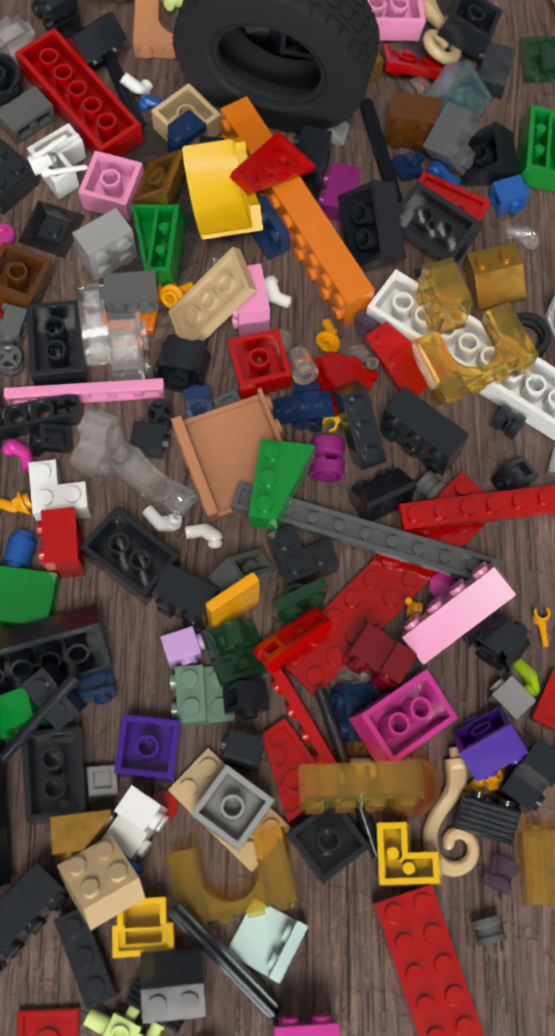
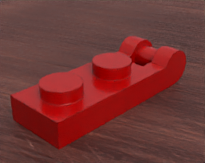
[253,606,333,672]

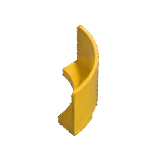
[182,137,263,239]

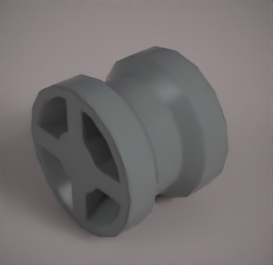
[0,345,25,377]
[415,470,447,500]
[471,915,507,946]

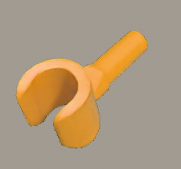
[405,597,423,617]
[532,607,551,648]

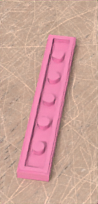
[4,378,165,406]

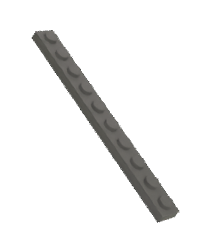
[231,482,503,580]

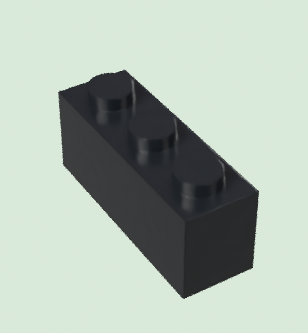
[332,380,387,470]
[54,909,119,1009]

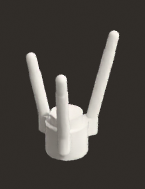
[27,133,88,178]

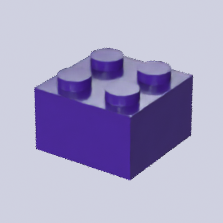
[452,704,529,782]
[114,714,182,783]

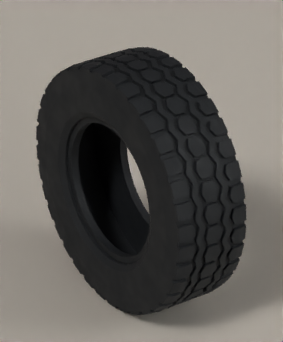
[172,0,380,133]

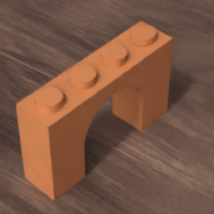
[133,0,176,59]

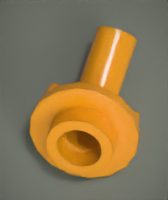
[160,282,194,308]
[316,319,340,352]
[0,490,32,515]
[464,769,503,791]

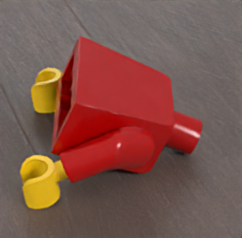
[296,351,378,435]

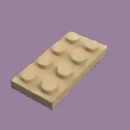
[168,247,257,341]
[168,748,292,873]

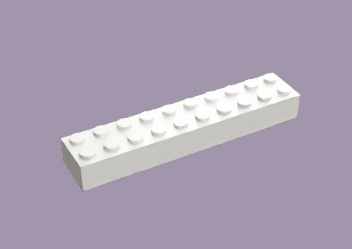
[365,270,555,441]

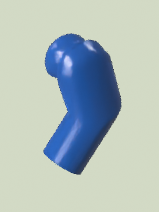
[137,94,163,112]
[427,161,461,186]

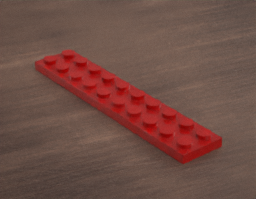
[281,471,488,698]

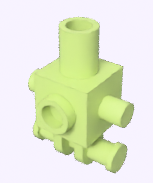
[83,1005,165,1036]

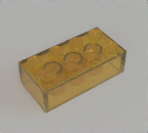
[297,760,424,814]

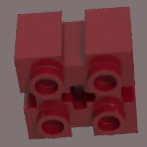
[342,623,418,690]

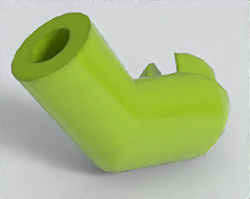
[513,658,540,697]

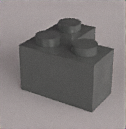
[423,101,480,176]

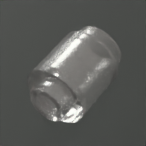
[287,347,318,385]

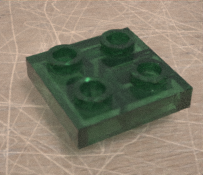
[519,36,555,82]
[272,577,328,625]
[201,618,269,686]

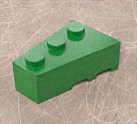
[518,104,555,192]
[130,204,186,287]
[248,439,315,530]
[0,688,52,742]

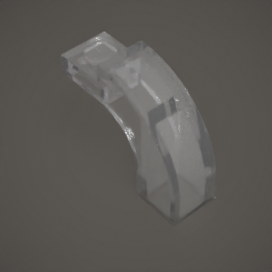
[78,283,112,366]
[105,440,199,518]

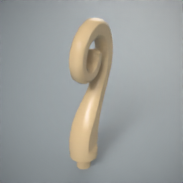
[422,0,462,65]
[422,747,480,877]

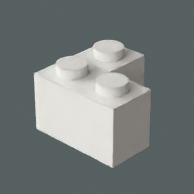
[27,123,86,199]
[28,459,91,521]
[102,785,169,860]

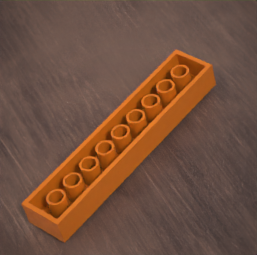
[219,96,375,328]

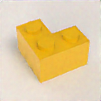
[377,822,443,886]

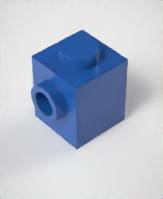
[488,174,530,216]

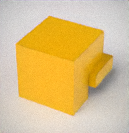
[112,897,175,958]

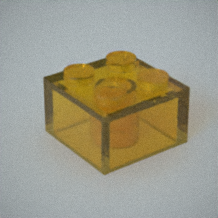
[415,257,473,336]

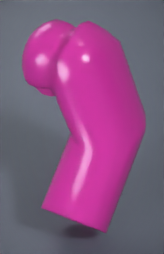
[2,438,34,472]

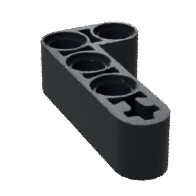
[0,394,84,441]

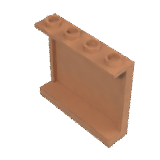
[171,388,299,523]

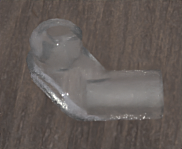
[505,226,540,249]
[349,343,379,369]
[339,665,371,684]

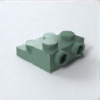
[170,665,235,727]

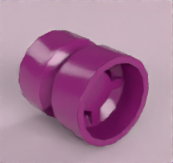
[310,435,345,482]

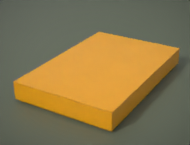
[205,572,259,633]

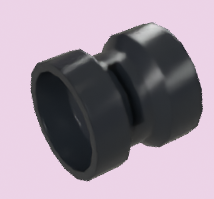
[490,404,527,440]

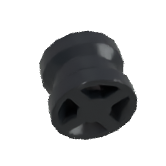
[147,400,174,431]

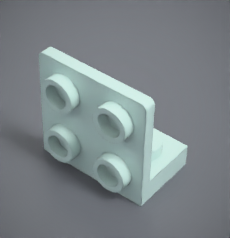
[228,899,308,984]

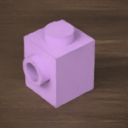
[160,626,205,669]

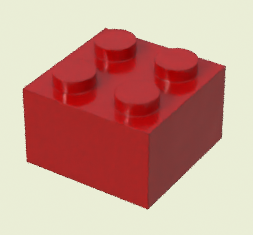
[228,328,292,399]
[37,507,85,578]

